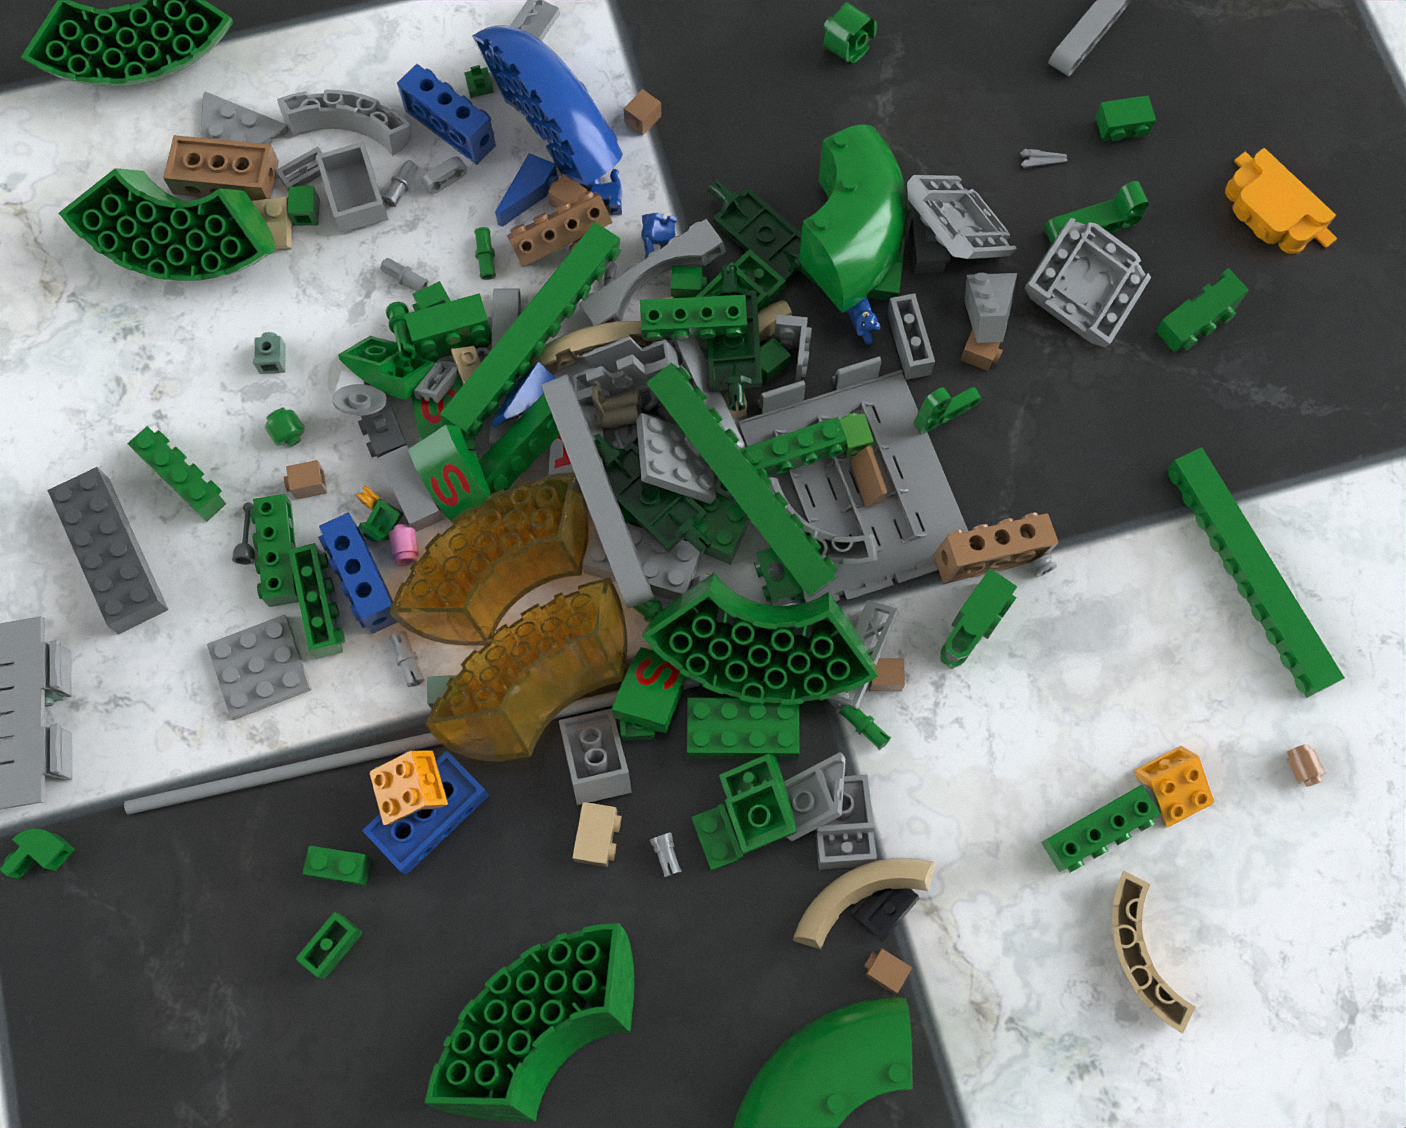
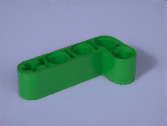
[1044,181,1150,245]

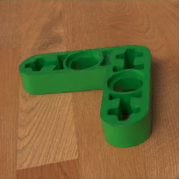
[913,387,982,434]

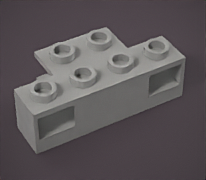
[573,336,679,405]

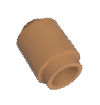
[1287,743,1326,787]

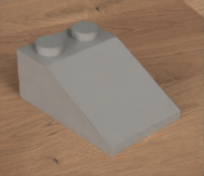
[559,709,632,805]

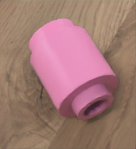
[389,524,419,566]

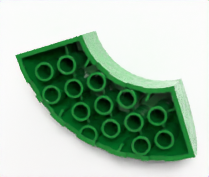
[21,0,234,87]
[799,124,907,313]
[59,168,275,281]
[642,573,878,705]
[425,923,634,1122]
[733,996,912,1128]

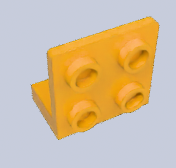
[1134,746,1214,827]
[370,751,448,825]

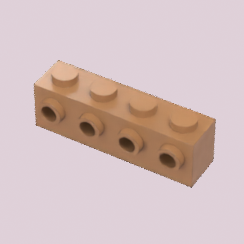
[507,191,613,267]

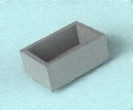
[315,142,388,233]

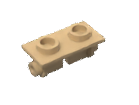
[450,346,481,384]

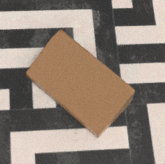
[850,446,887,507]

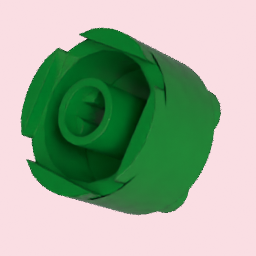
[823,3,877,63]

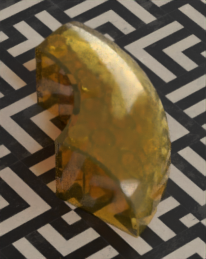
[390,472,589,646]
[426,578,628,762]

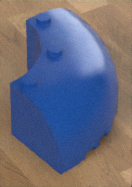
[472,25,623,185]

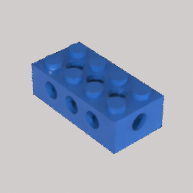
[397,64,496,165]
[318,512,402,634]
[362,751,490,875]

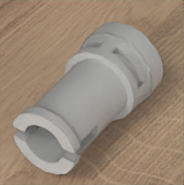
[650,833,682,878]

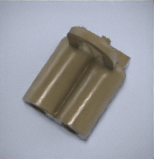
[592,385,642,429]

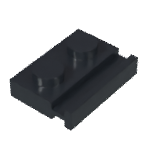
[850,888,920,942]

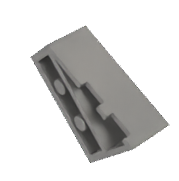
[964,273,1017,343]

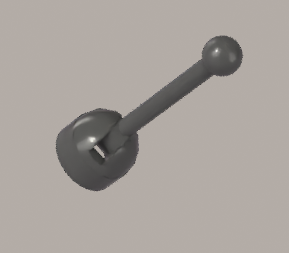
[232,502,255,565]

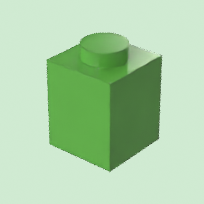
[839,413,874,457]

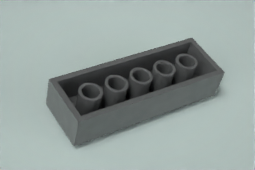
[47,467,169,634]

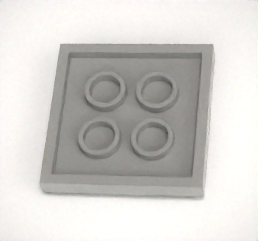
[636,413,717,504]
[207,614,312,720]

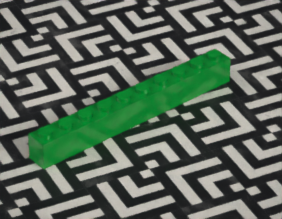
[440,222,621,441]
[647,363,838,597]
[1167,447,1345,698]

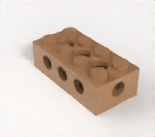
[163,135,279,201]
[934,512,1059,584]

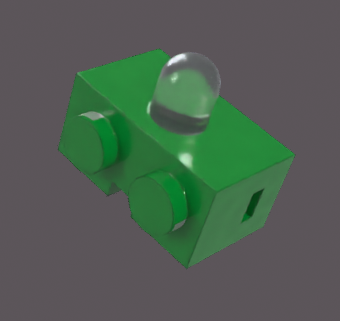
[754,548,805,606]

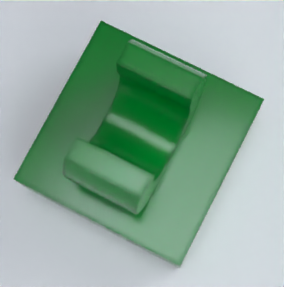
[464,65,494,98]

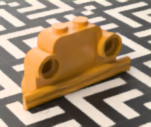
[1225,148,1337,254]

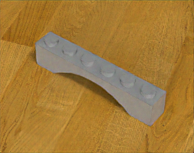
[579,219,726,326]

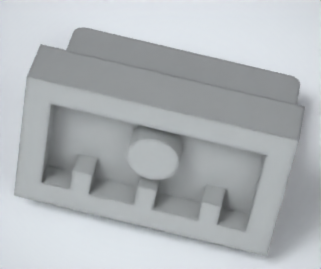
[774,314,812,383]

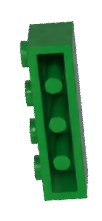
[640,295,747,341]
[479,393,560,497]
[741,417,847,477]
[127,426,226,522]
[250,494,299,607]
[288,543,345,659]
[1041,785,1161,873]

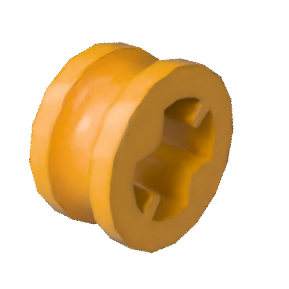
[355,485,380,511]

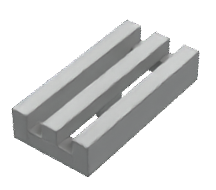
[275,147,322,191]
[414,359,460,403]

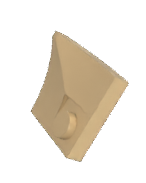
[252,197,292,249]

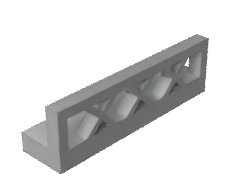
[510,0,560,41]
[828,600,899,709]

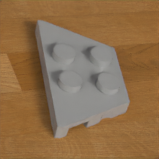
[200,91,289,144]
[784,752,846,841]

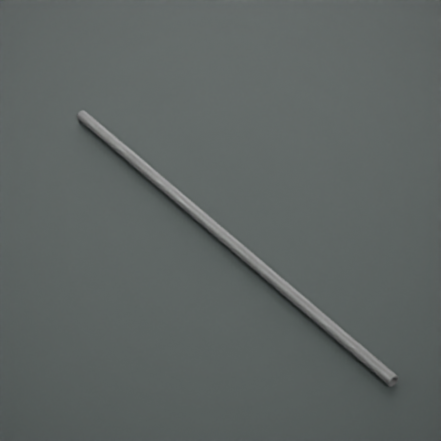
[124,676,700,815]

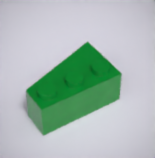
[1156,268,1249,353]

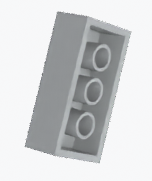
[582,523,702,601]

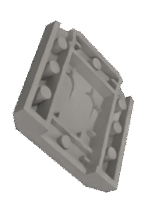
[907,175,1017,259]
[1024,218,1151,347]

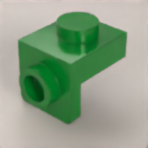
[358,499,404,542]

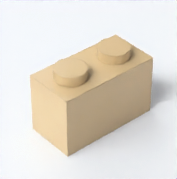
[572,802,622,867]

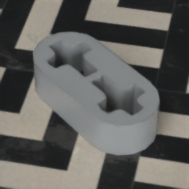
[421,156,467,194]

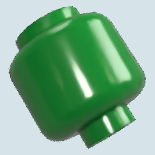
[265,407,305,448]

